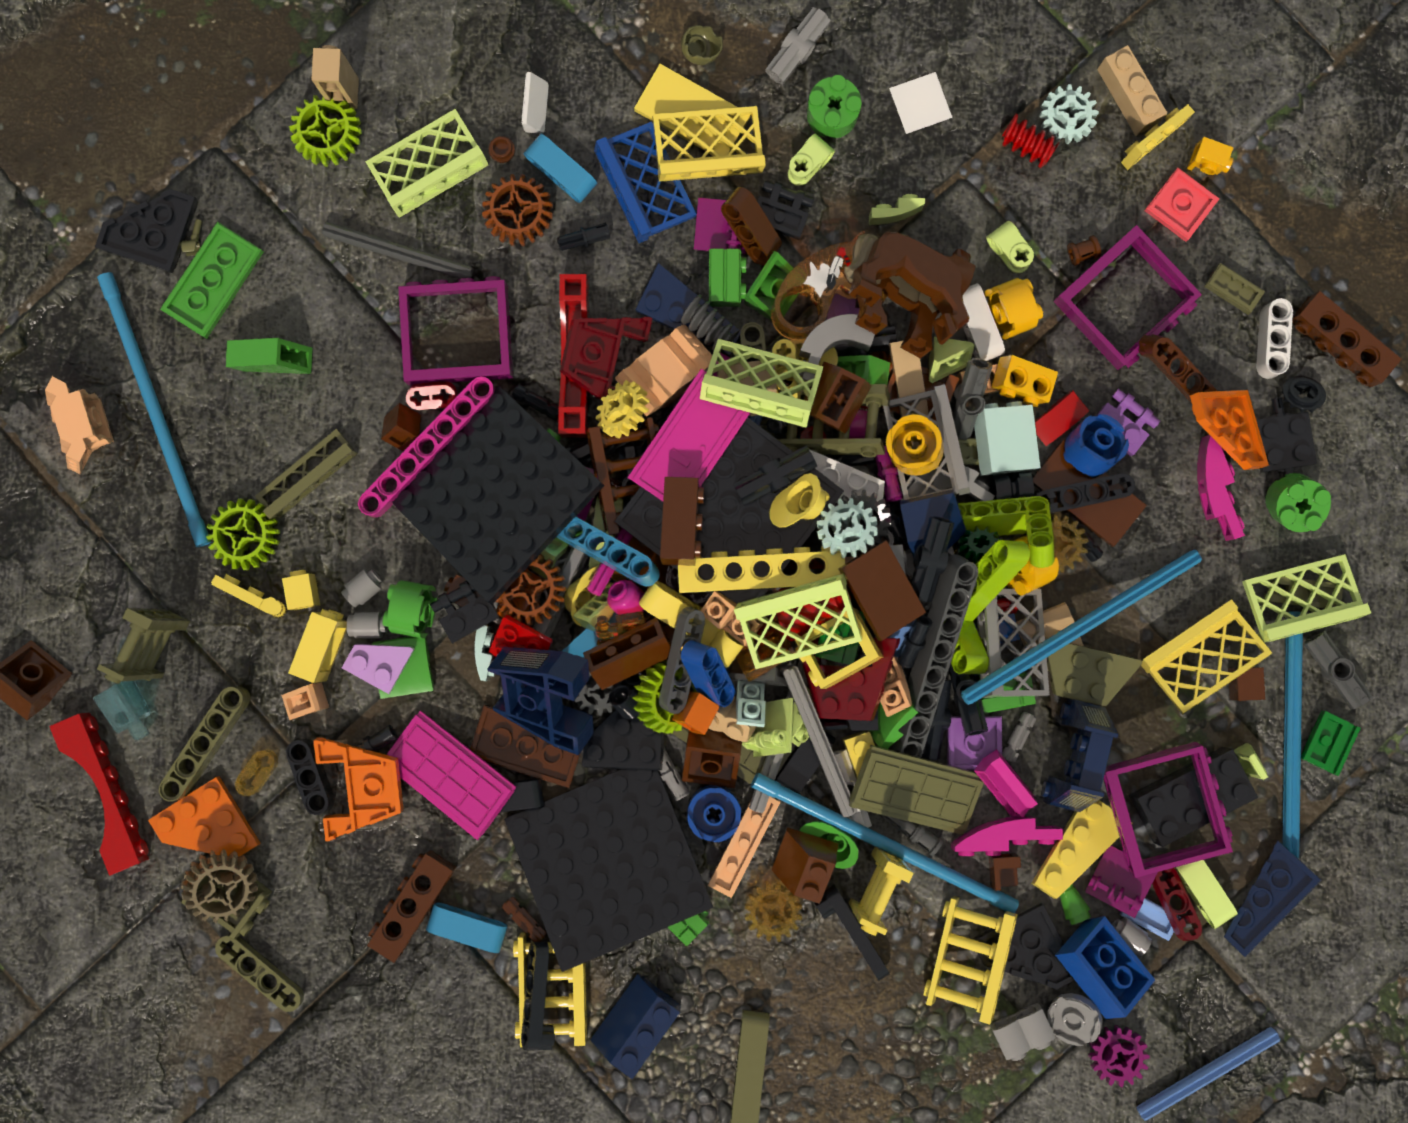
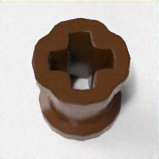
[1067,235,1101,266]

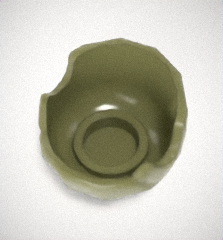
[681,25,723,66]

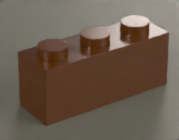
[660,477,704,566]
[583,618,671,690]

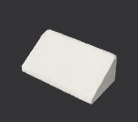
[521,72,549,134]

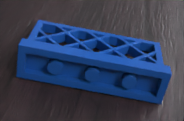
[594,122,697,244]

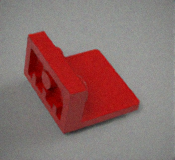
[489,614,553,656]

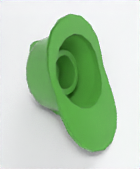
[799,821,859,869]

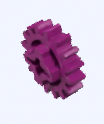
[1088,1025,1150,1087]

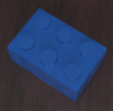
[1055,916,1155,1019]

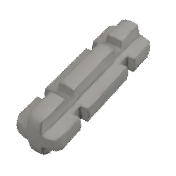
[1002,712,1036,763]

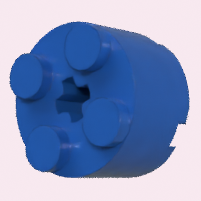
[1063,414,1129,478]
[687,785,741,842]

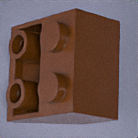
[804,362,871,434]

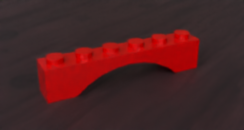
[558,274,589,438]
[49,712,149,876]

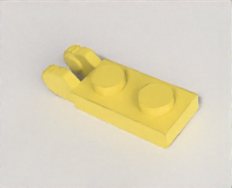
[211,574,287,618]

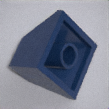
[900,489,966,558]

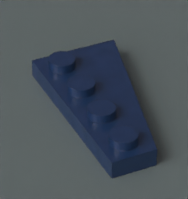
[635,263,741,357]
[1224,841,1322,957]

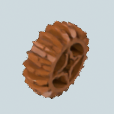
[482,174,553,246]
[495,554,567,626]

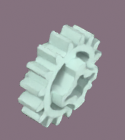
[1039,84,1099,144]
[817,498,878,558]

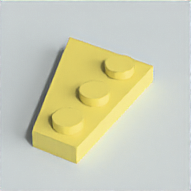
[1121,104,1195,170]

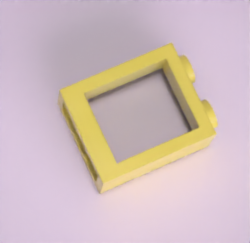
[795,608,883,689]
[288,609,347,683]

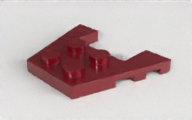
[560,317,653,402]
[795,637,900,721]

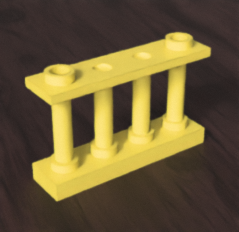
[849,847,914,936]
[924,896,1018,1025]
[513,932,587,1047]

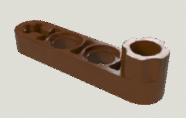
[1138,334,1217,404]

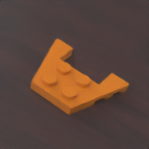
[313,737,404,841]

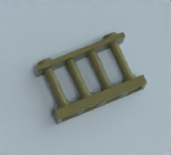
[777,384,890,457]
[97,608,190,684]

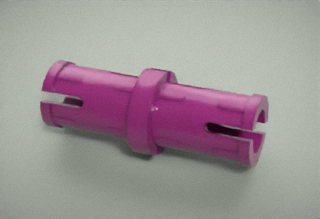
[875,446,903,502]

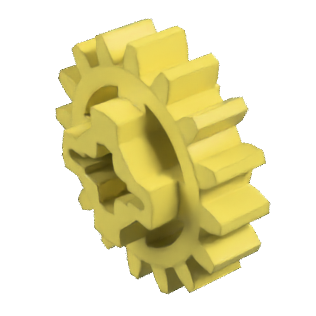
[596,380,650,439]

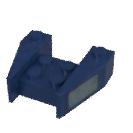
[487,647,594,755]
[1041,698,1118,812]

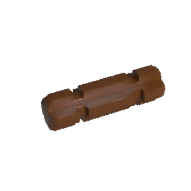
[502,897,547,941]

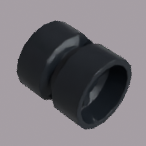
[990,471,1034,500]

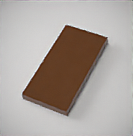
[1032,440,1147,547]
[470,705,581,788]

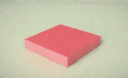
[1144,167,1220,242]

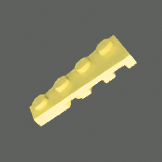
[1031,800,1133,899]

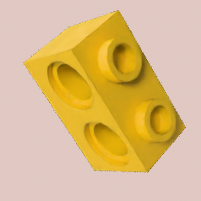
[991,355,1058,407]

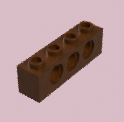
[1292,291,1402,388]
[367,850,457,963]

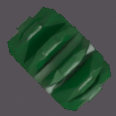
[958,526,1002,565]

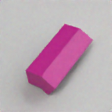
[974,749,1038,818]

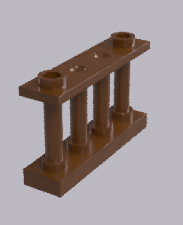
[586,417,659,535]

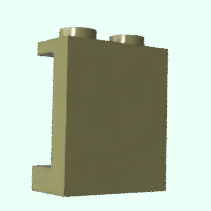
[181,870,272,940]

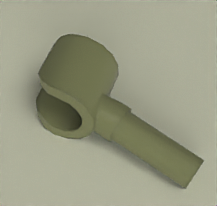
[181,219,202,256]

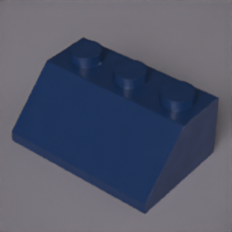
[590,973,681,1079]

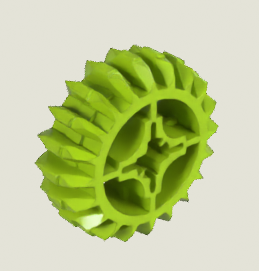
[289,95,362,167]
[206,498,280,570]
[632,660,697,734]

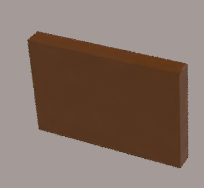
[838,540,926,641]

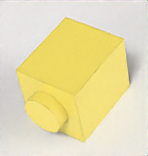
[282,570,320,610]

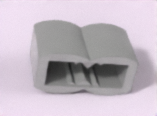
[990,1003,1056,1061]

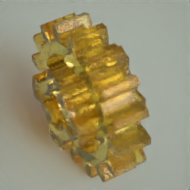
[1052,515,1089,573]
[744,882,802,942]

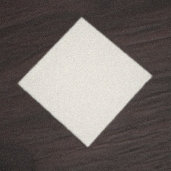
[889,72,952,134]

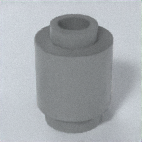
[341,569,382,608]
[347,612,388,639]
[1112,917,1152,956]

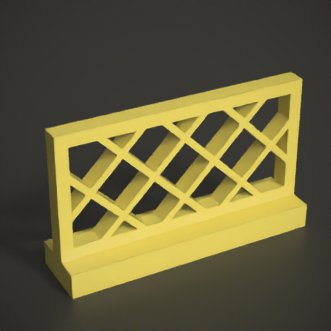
[652,106,766,182]
[1141,599,1272,715]

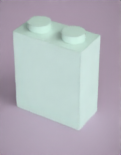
[974,401,1041,476]

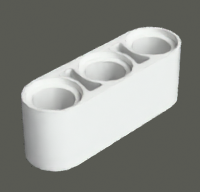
[963,283,1005,361]
[1256,298,1293,379]

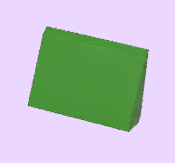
[744,251,806,325]

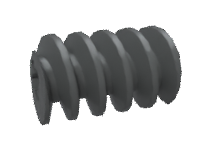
[681,294,739,352]

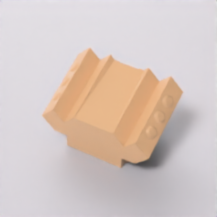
[615,324,712,417]
[45,376,114,475]

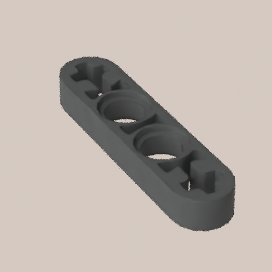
[659,607,705,714]

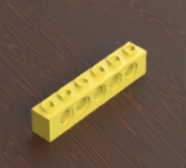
[678,546,845,593]

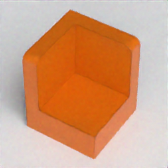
[672,691,719,735]

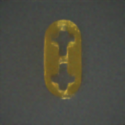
[235,750,278,796]

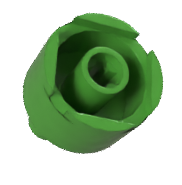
[807,75,862,138]
[1265,473,1331,532]
[382,580,437,638]

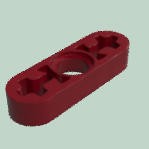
[1152,868,1202,941]

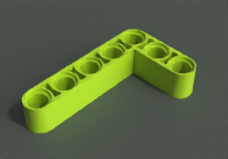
[958,496,1055,568]
[943,540,1030,674]

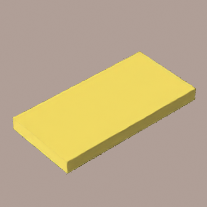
[634,64,751,156]

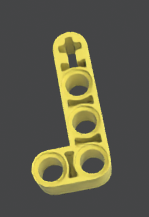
[639,581,744,668]

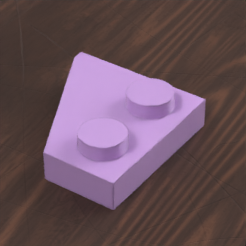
[342,644,415,694]

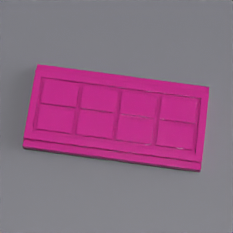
[628,369,750,501]
[387,711,517,840]

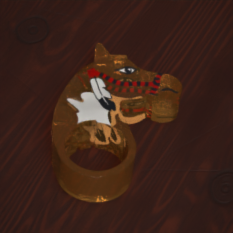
[771,231,887,340]

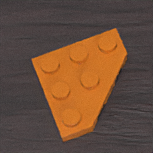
[1190,390,1269,470]
[148,776,261,858]

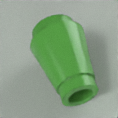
[1060,884,1091,925]

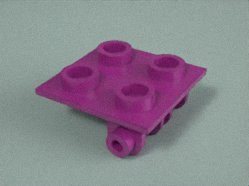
[694,198,746,254]
[1085,846,1158,918]

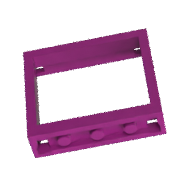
[1053,225,1202,370]
[398,276,513,385]
[1103,742,1233,878]

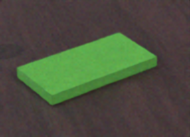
[160,222,264,339]

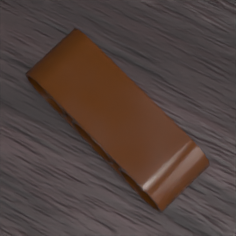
[721,187,782,265]

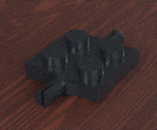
[1256,397,1317,477]

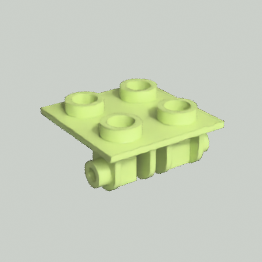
[742,698,793,757]

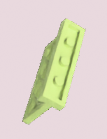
[365,109,489,218]
[700,339,823,427]
[1242,554,1371,643]
[734,574,862,669]

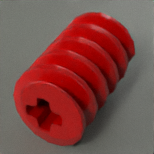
[1002,114,1060,169]

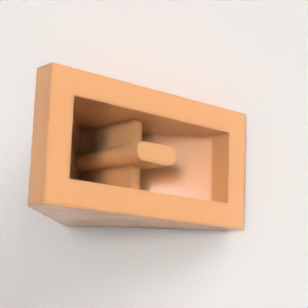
[282,682,330,720]

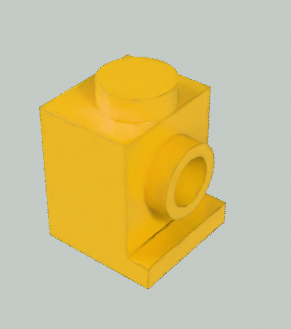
[1187,137,1233,175]

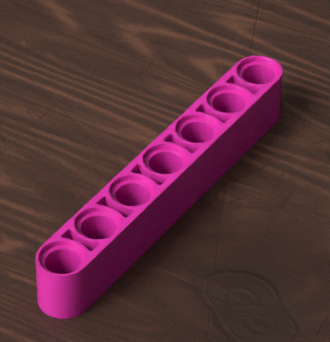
[358,376,496,517]

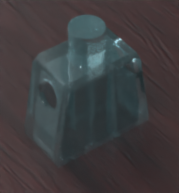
[93,681,151,742]

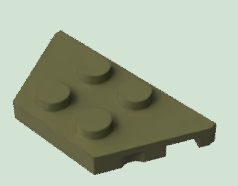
[1045,637,1143,706]

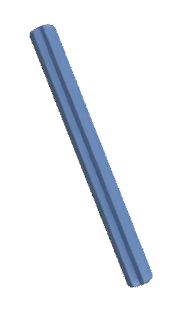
[1136,1027,1280,1121]

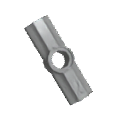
[766,7,831,85]

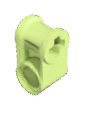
[788,133,835,186]
[986,220,1034,274]

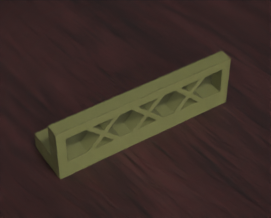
[255,429,358,520]

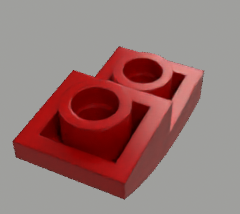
[1035,390,1089,446]

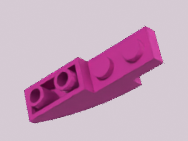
[1197,435,1245,541]
[951,815,1063,856]

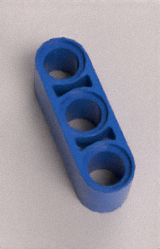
[681,640,735,707]

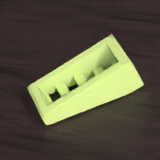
[573,582,615,633]
[1234,743,1268,780]

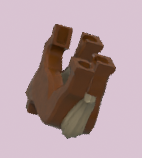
[844,232,976,359]

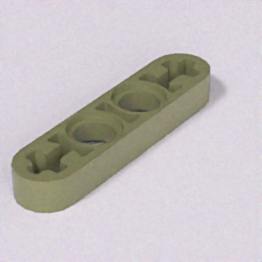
[215,933,304,1012]

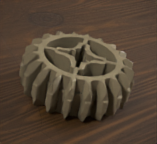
[181,849,258,923]

